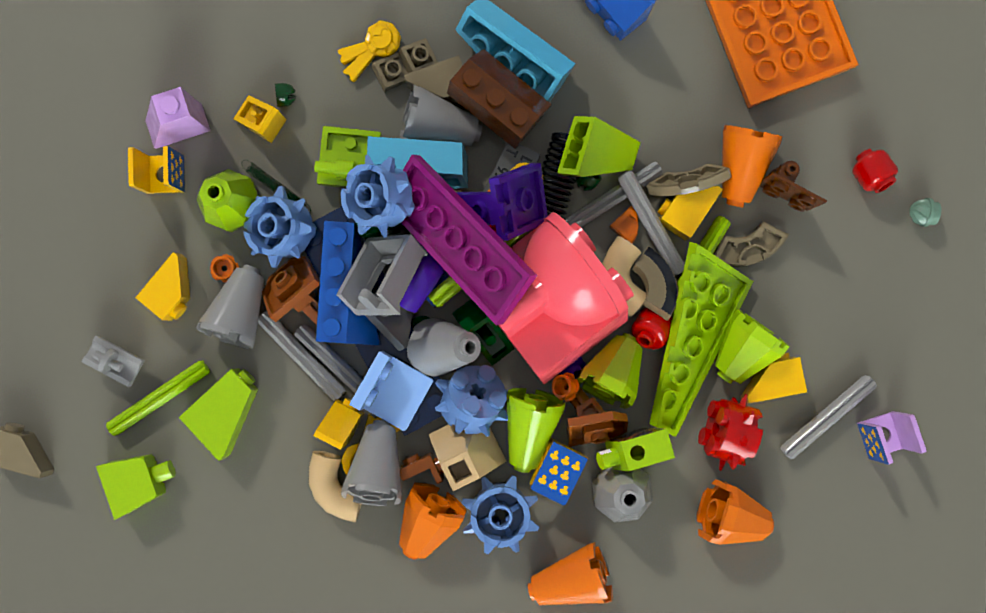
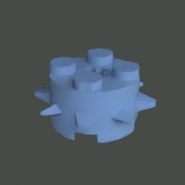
[341,155,414,238]
[243,186,316,268]
[435,365,508,437]
[461,475,539,554]

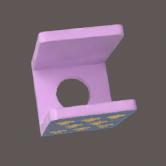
[857,411,927,465]

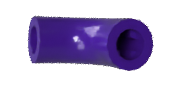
[400,250,446,313]

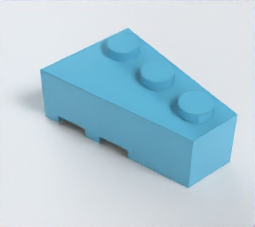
[367,136,468,189]

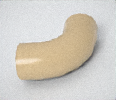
[602,236,646,318]
[309,451,362,522]

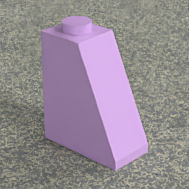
[146,87,210,149]

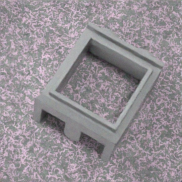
[336,234,428,316]

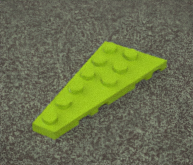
[649,242,754,437]

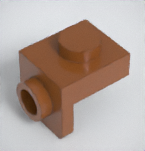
[400,452,444,484]

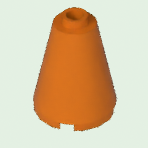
[722,125,783,208]
[528,542,613,605]

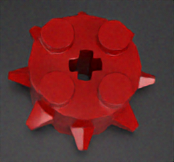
[698,394,763,471]

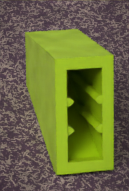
[557,116,641,177]
[179,368,258,461]

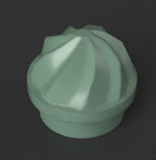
[909,198,941,227]

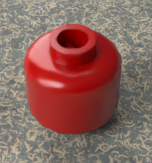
[852,149,898,193]
[631,307,673,349]

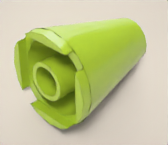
[506,388,565,473]

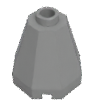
[591,467,653,523]

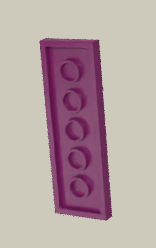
[401,155,537,325]

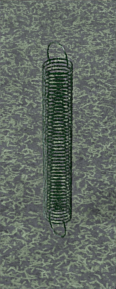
[241,160,311,213]

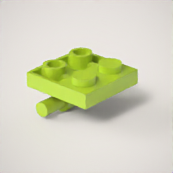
[314,126,382,188]

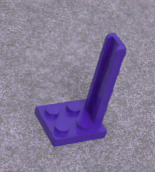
[401,163,548,241]

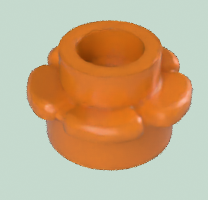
[210,254,239,283]
[552,372,580,402]

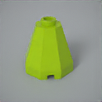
[197,169,260,232]
[715,308,790,384]
[576,333,643,409]

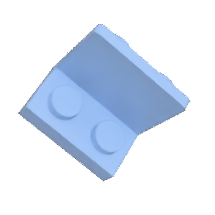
[349,351,433,431]

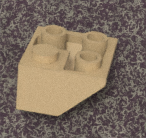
[428,424,507,491]

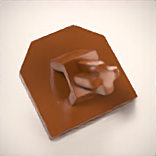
[262,256,320,325]
[566,385,628,447]

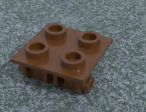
[760,161,827,212]

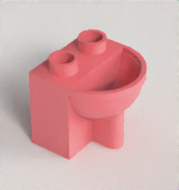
[498,212,634,385]

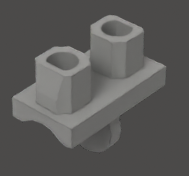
[81,336,145,387]

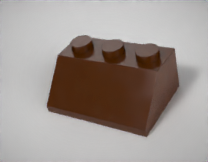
[447,49,552,149]

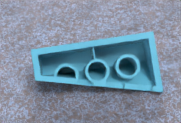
[455,0,576,102]

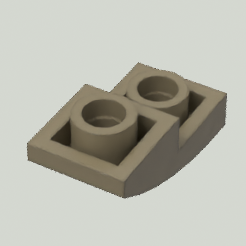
[371,38,438,92]

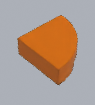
[609,206,639,244]

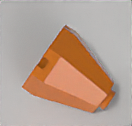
[696,479,774,545]
[399,482,467,560]

